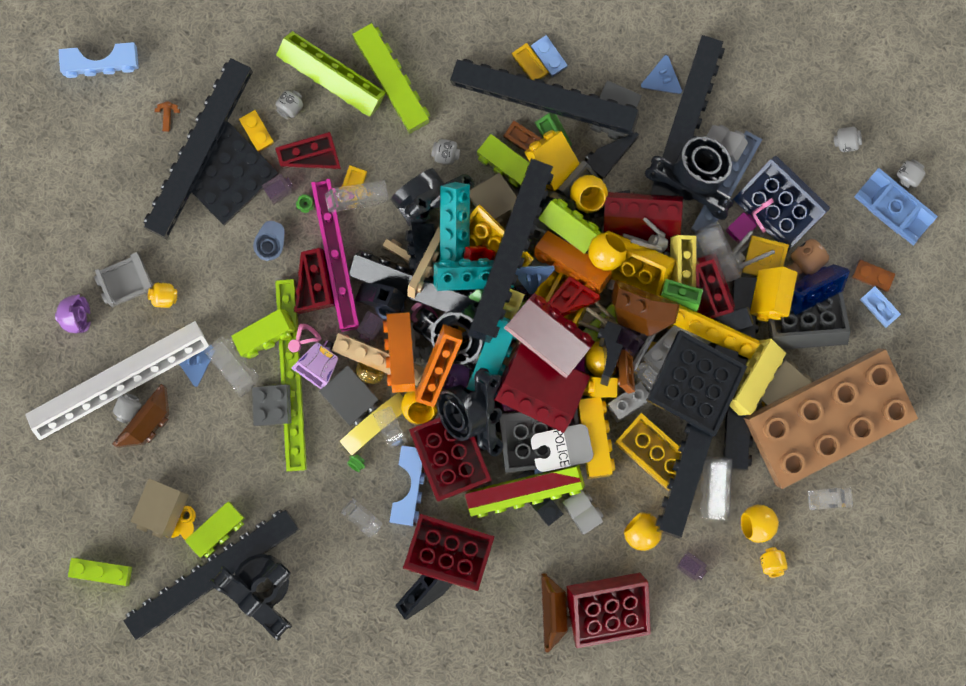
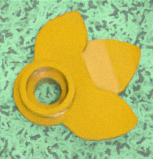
[535,271,557,299]
[167,506,196,540]

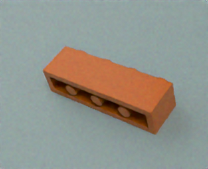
[534,230,613,295]
[383,312,415,393]
[415,324,462,407]

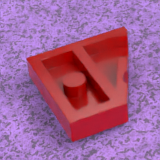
[547,276,600,316]

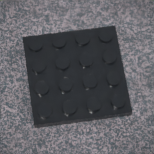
[191,122,279,226]
[646,330,747,436]

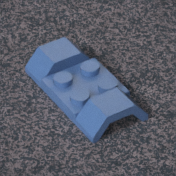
[854,168,938,245]

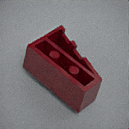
[275,132,341,170]
[294,248,335,314]
[696,253,735,319]

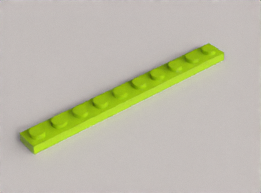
[275,279,307,472]

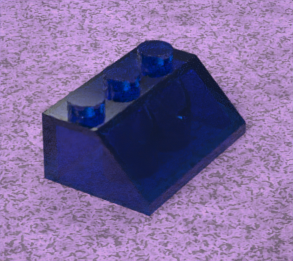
[791,264,850,315]

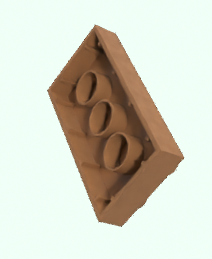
[743,348,918,489]

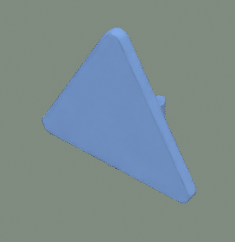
[641,55,682,94]
[515,266,555,294]
[179,348,215,387]

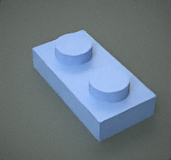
[531,35,568,77]
[860,286,901,328]

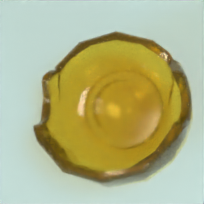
[356,363,385,384]

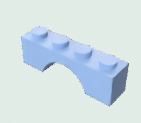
[59,42,139,78]
[390,446,425,526]

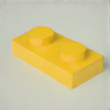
[239,110,274,152]

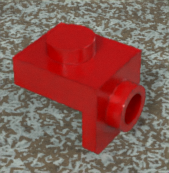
[464,245,495,261]

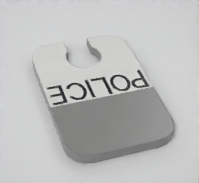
[531,424,593,472]

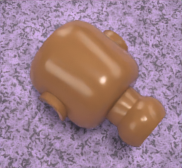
[785,239,829,281]

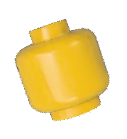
[148,282,177,308]
[760,547,788,578]

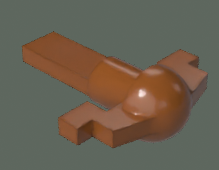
[155,101,180,132]

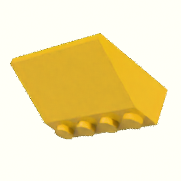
[470,204,534,289]

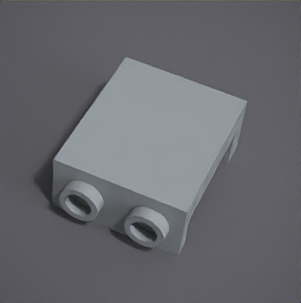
[94,252,153,307]
[606,382,649,423]

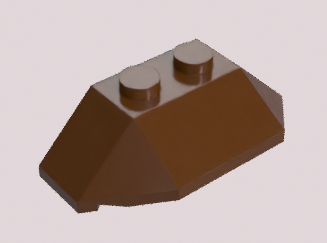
[611,280,680,336]
[112,384,169,448]
[541,573,571,652]

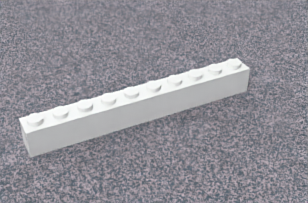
[25,321,209,440]

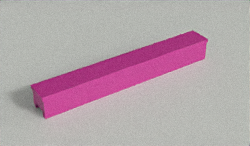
[311,179,360,332]

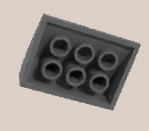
[768,285,850,349]
[500,409,583,473]

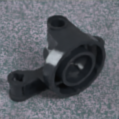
[645,137,734,220]
[390,168,475,227]
[413,302,485,372]
[436,367,503,457]
[209,554,292,641]

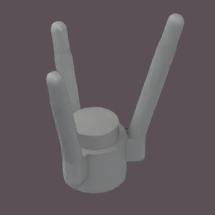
[623,218,668,253]
[726,231,775,270]

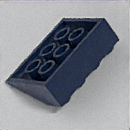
[733,156,830,252]

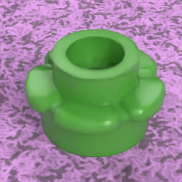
[296,195,315,213]
[347,455,365,472]

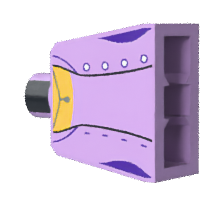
[292,341,338,389]

